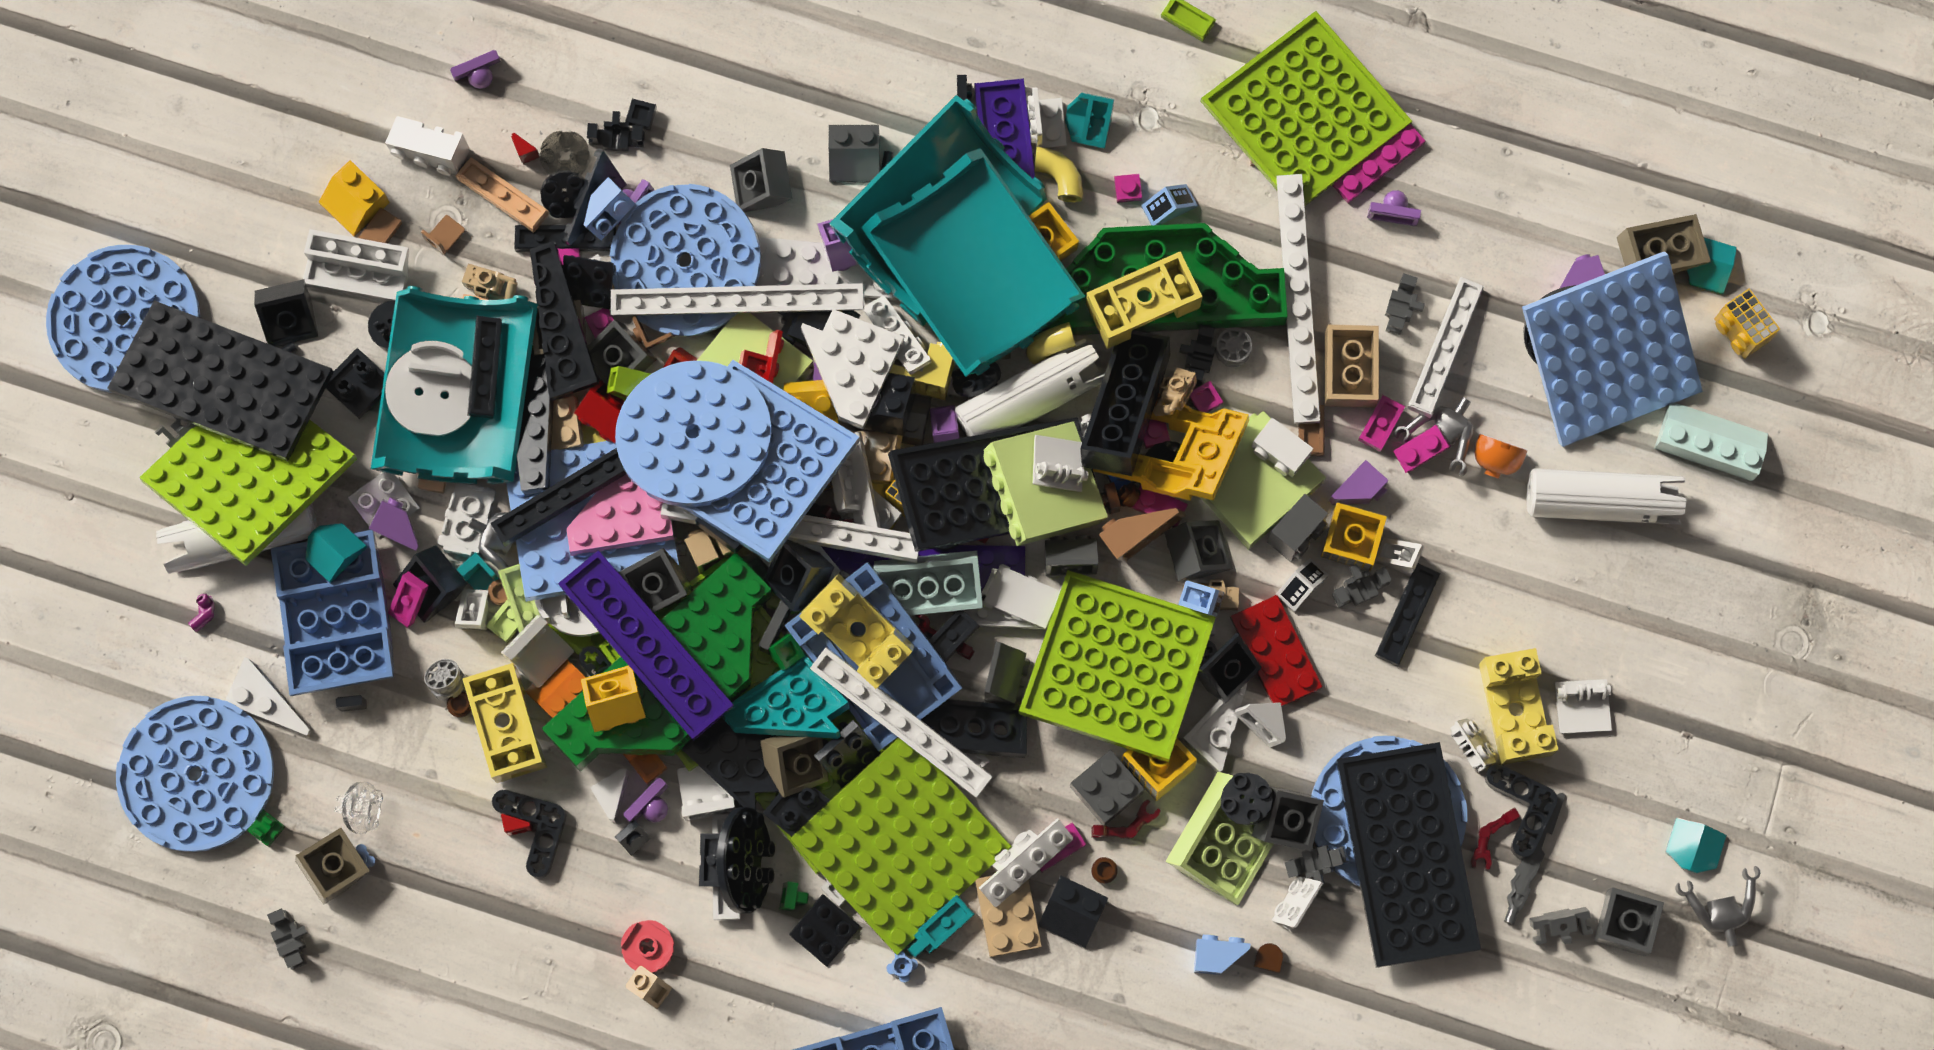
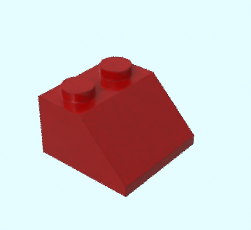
[574,380,625,443]

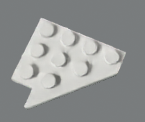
[801,309,904,429]

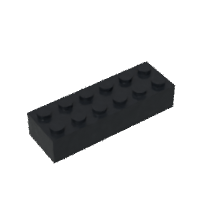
[1080,330,1171,476]

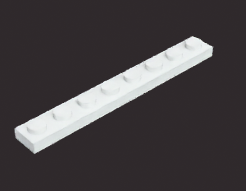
[810,647,993,797]

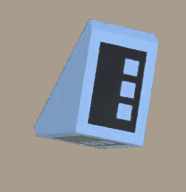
[1141,184,1198,225]
[1178,580,1225,617]

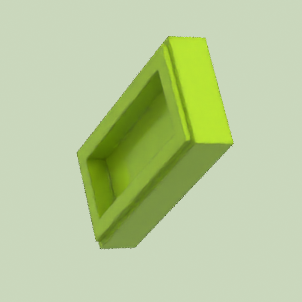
[1161,0,1216,42]

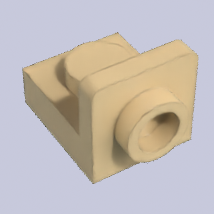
[626,966,672,1009]

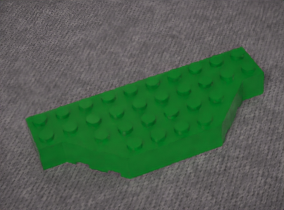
[1041,223,1288,335]
[542,553,773,772]

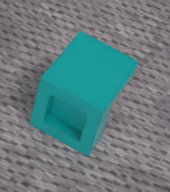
[456,552,499,590]

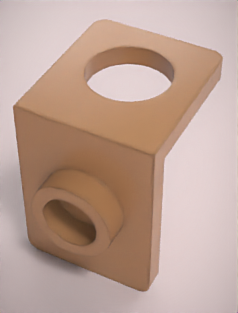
[421,215,465,255]
[632,316,675,349]

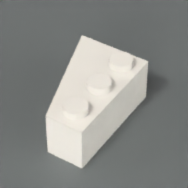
[386,116,470,176]

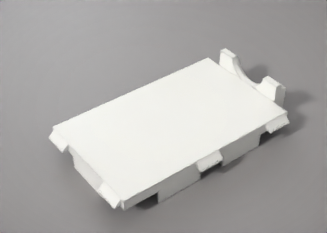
[437,483,496,558]
[981,564,1060,629]

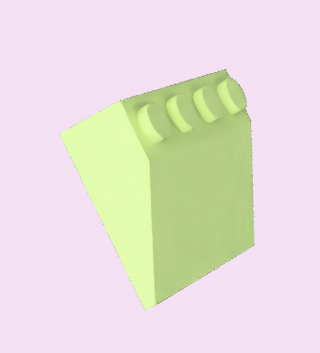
[1166,772,1273,905]

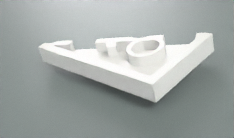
[225,657,311,737]
[1182,683,1247,772]

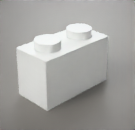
[1252,418,1313,478]

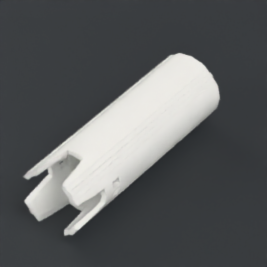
[955,338,1105,437]
[1527,469,1686,525]
[156,503,317,574]

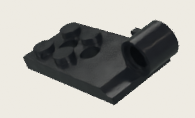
[921,699,1027,758]

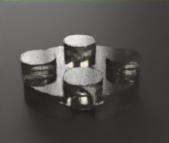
[540,131,591,175]

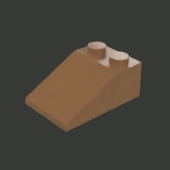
[1099,508,1187,562]

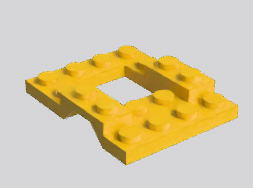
[1093,393,1249,501]

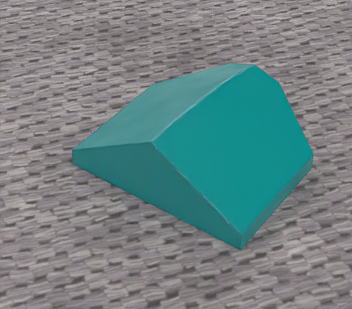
[1065,92,1115,149]
[1687,237,1737,295]
[305,523,367,583]
[1665,818,1727,873]

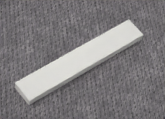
[1407,277,1484,418]

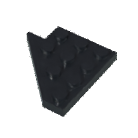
[681,717,780,810]

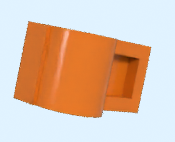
[623,754,667,785]

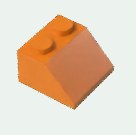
[525,660,586,718]

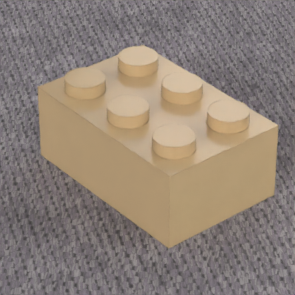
[1324,325,1379,408]

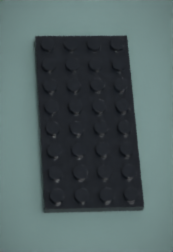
[107,300,334,461]
[888,417,1099,552]
[1336,742,1481,968]

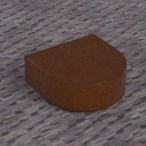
[1253,943,1283,973]

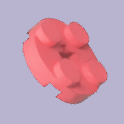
[621,920,674,973]

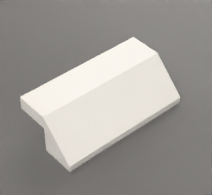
[303,229,409,301]

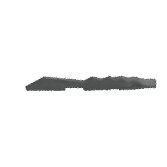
[1504,793,1565,925]

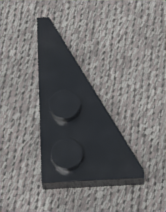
[562,149,627,246]

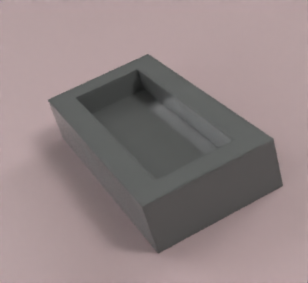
[758,600,792,655]

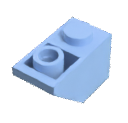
[584,177,635,240]
[1194,935,1251,975]

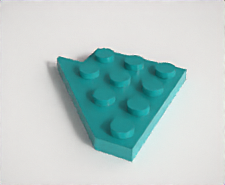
[722,654,850,739]

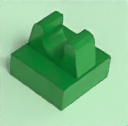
[769,634,805,670]
[247,810,286,847]
[779,881,809,911]

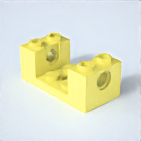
[1086,252,1202,349]
[889,342,956,400]
[799,573,914,689]
[1479,648,1558,765]
[463,663,547,783]

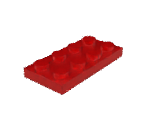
[1230,595,1322,707]

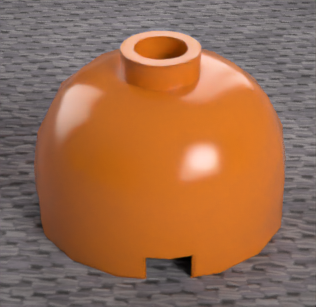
[1474,434,1528,479]

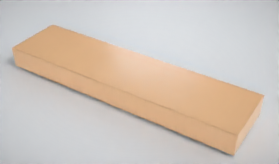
[455,157,550,233]

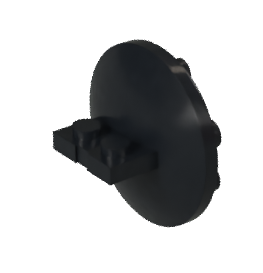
[699,807,775,914]

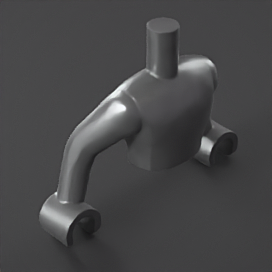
[1394,397,1473,476]
[468,512,513,570]
[1675,866,1761,947]

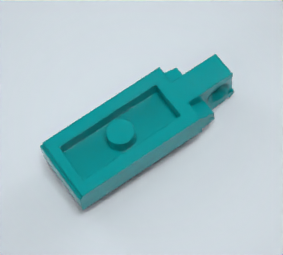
[908,895,974,958]

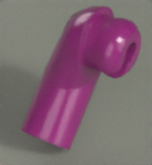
[188,593,215,632]

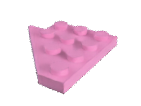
[567,474,674,556]

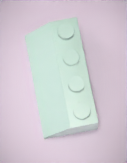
[1654,403,1768,481]
[874,551,983,615]

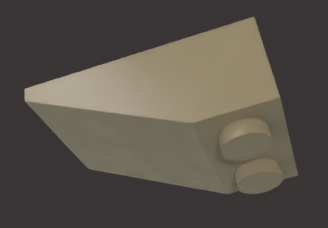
[1616,214,1711,274]

